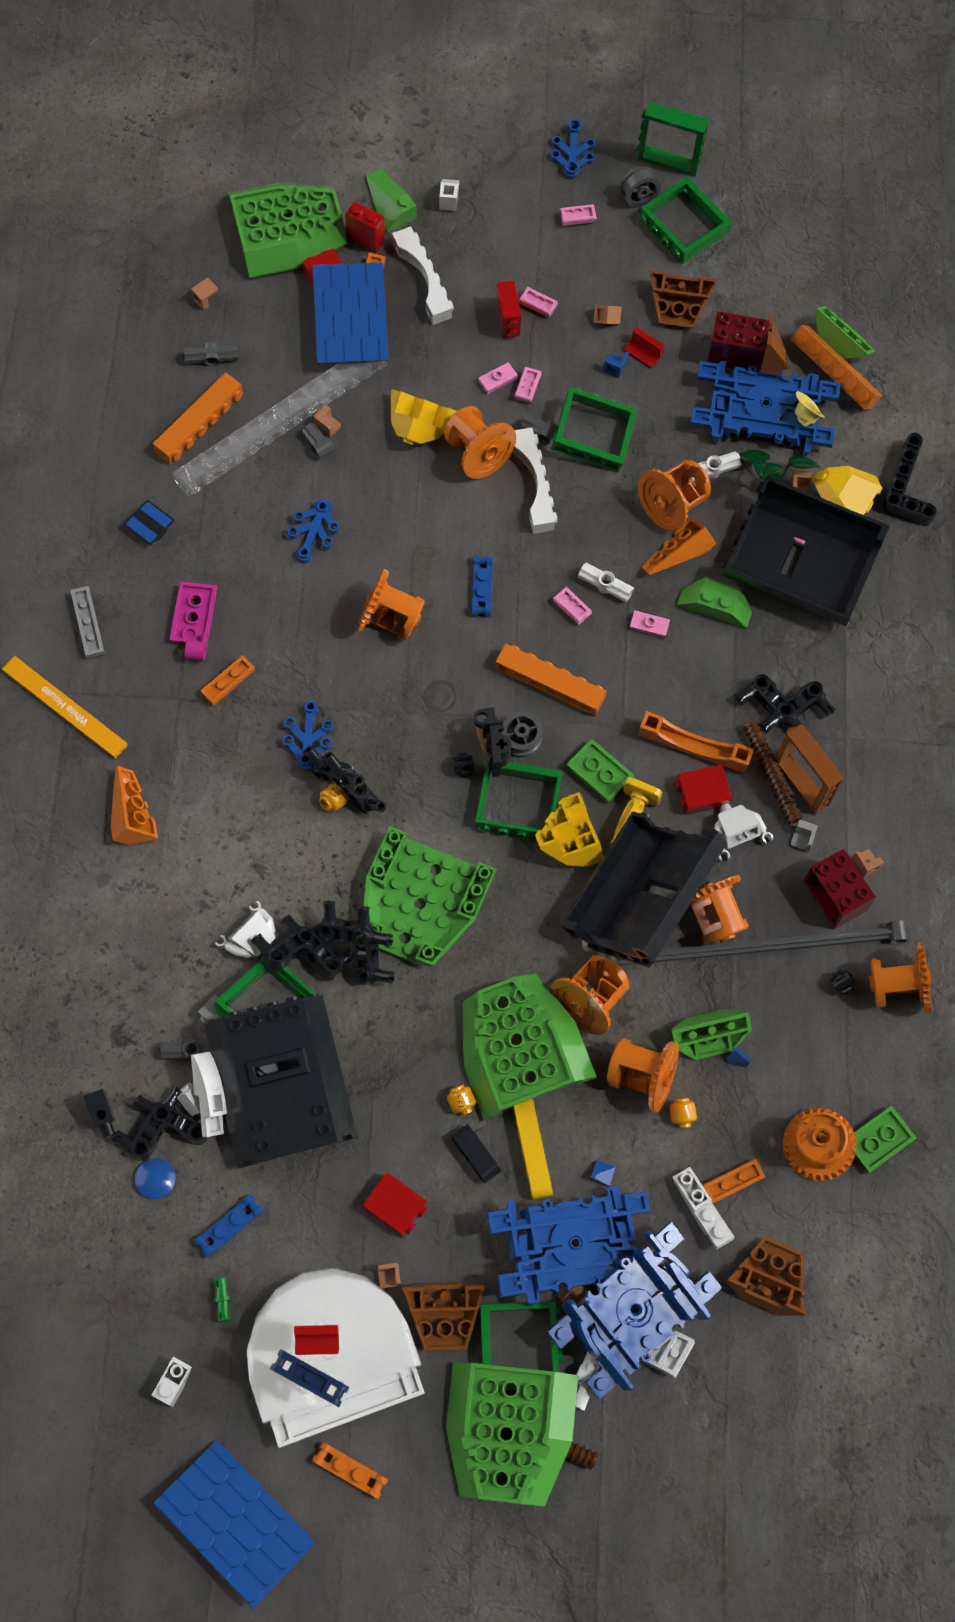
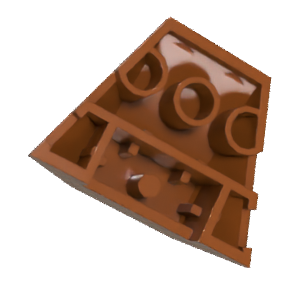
[649,270,718,329]
[726,1237,805,1316]
[402,1282,486,1351]

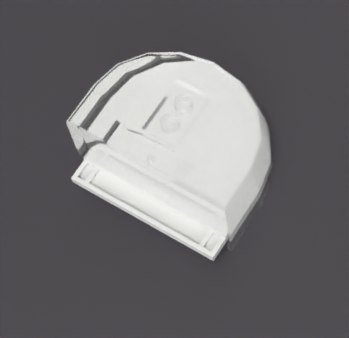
[247,1268,425,1448]

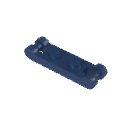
[270,1349,350,1408]

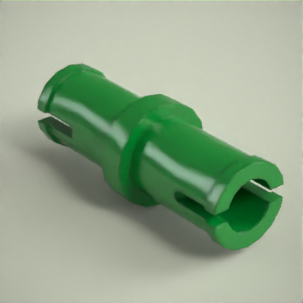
[214,1278,231,1323]

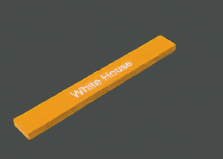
[2,656,128,759]

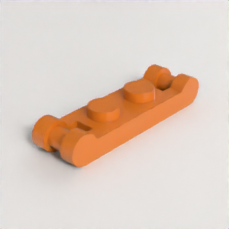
[311,1441,388,1499]

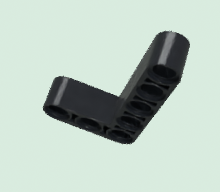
[882,432,937,526]

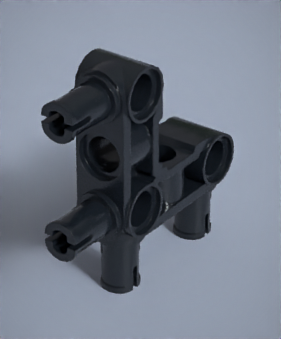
[735,674,836,734]
[303,746,386,814]
[318,900,395,985]
[251,914,354,981]
[112,1085,208,1161]

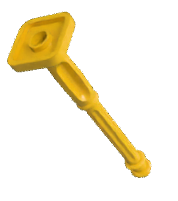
[611,777,662,844]

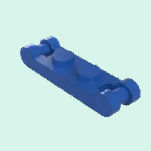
[472,555,493,616]
[193,1194,264,1258]

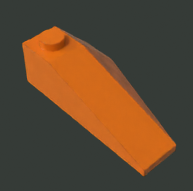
[641,518,716,575]
[111,766,158,845]

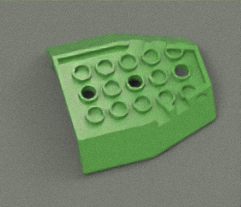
[228,183,347,279]
[364,826,497,966]
[462,974,597,1121]
[446,1362,579,1506]

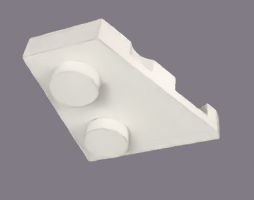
[639,1331,695,1379]

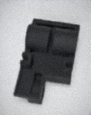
[473,707,511,777]

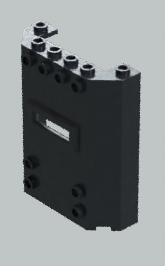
[722,476,890,627]
[560,811,727,968]
[204,993,358,1169]

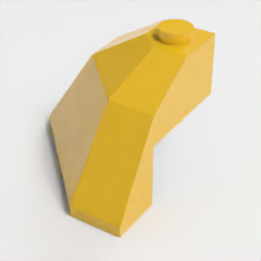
[391,389,457,445]
[812,466,882,515]
[535,792,604,867]

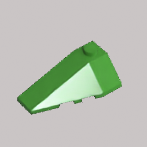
[366,168,416,233]

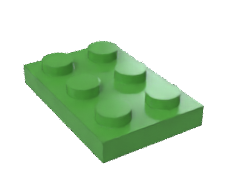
[566,739,634,803]
[853,1105,917,1174]

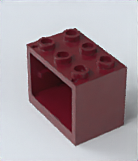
[707,311,770,373]
[803,849,876,930]

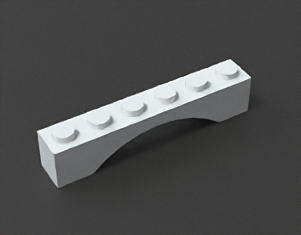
[392,227,454,325]
[513,428,558,534]

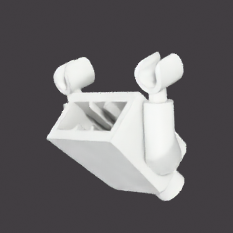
[714,803,773,862]
[215,901,276,958]

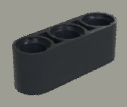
[451,1124,502,1184]

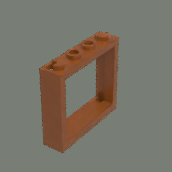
[775,724,845,815]

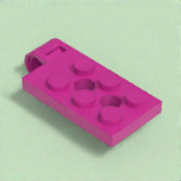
[170,582,217,661]

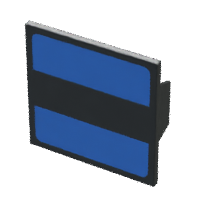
[123,499,175,546]

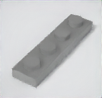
[70,586,105,658]

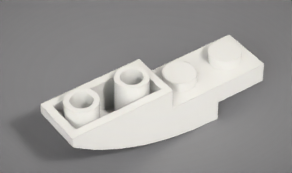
[191,1052,227,1137]
[673,1167,734,1249]

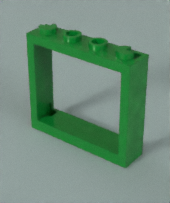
[636,102,709,177]
[639,177,732,264]
[551,387,637,472]
[475,758,563,841]
[213,958,315,1018]
[480,1301,563,1392]

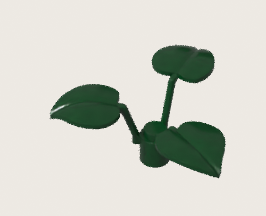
[739,450,820,481]

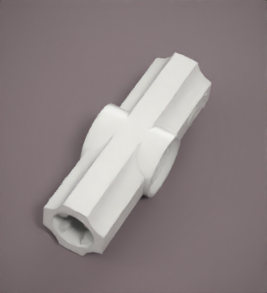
[692,451,741,482]
[578,563,634,602]
[576,1351,600,1411]

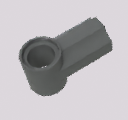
[521,413,557,445]
[302,423,335,459]

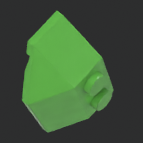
[815,306,875,359]
[677,576,752,629]
[671,1009,752,1060]

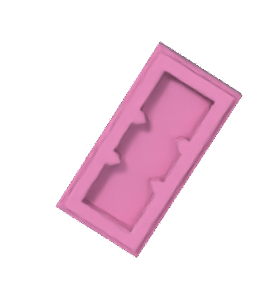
[560,204,597,226]
[519,287,558,318]
[478,362,518,394]
[514,367,542,404]
[553,587,592,625]
[630,610,670,638]

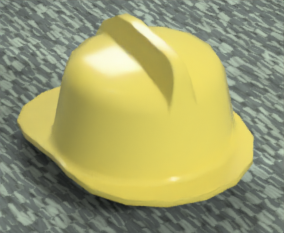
[795,391,825,427]

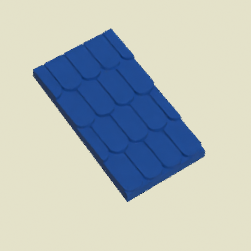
[313,262,389,364]
[154,1440,315,1610]

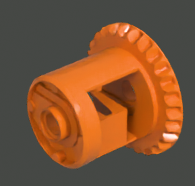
[444,406,516,479]
[638,460,711,531]
[356,569,425,641]
[689,874,749,945]
[869,942,932,1013]
[550,955,630,1035]
[607,1038,679,1113]
[783,1108,857,1181]

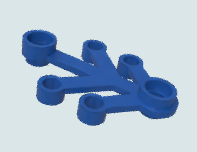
[550,119,595,178]
[287,499,339,564]
[282,701,334,770]

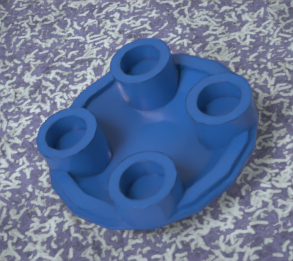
[135,1158,176,1199]

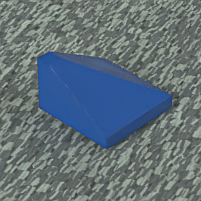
[725,1047,751,1067]
[590,1160,616,1186]

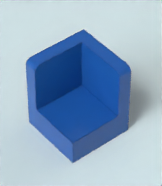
[603,351,629,378]

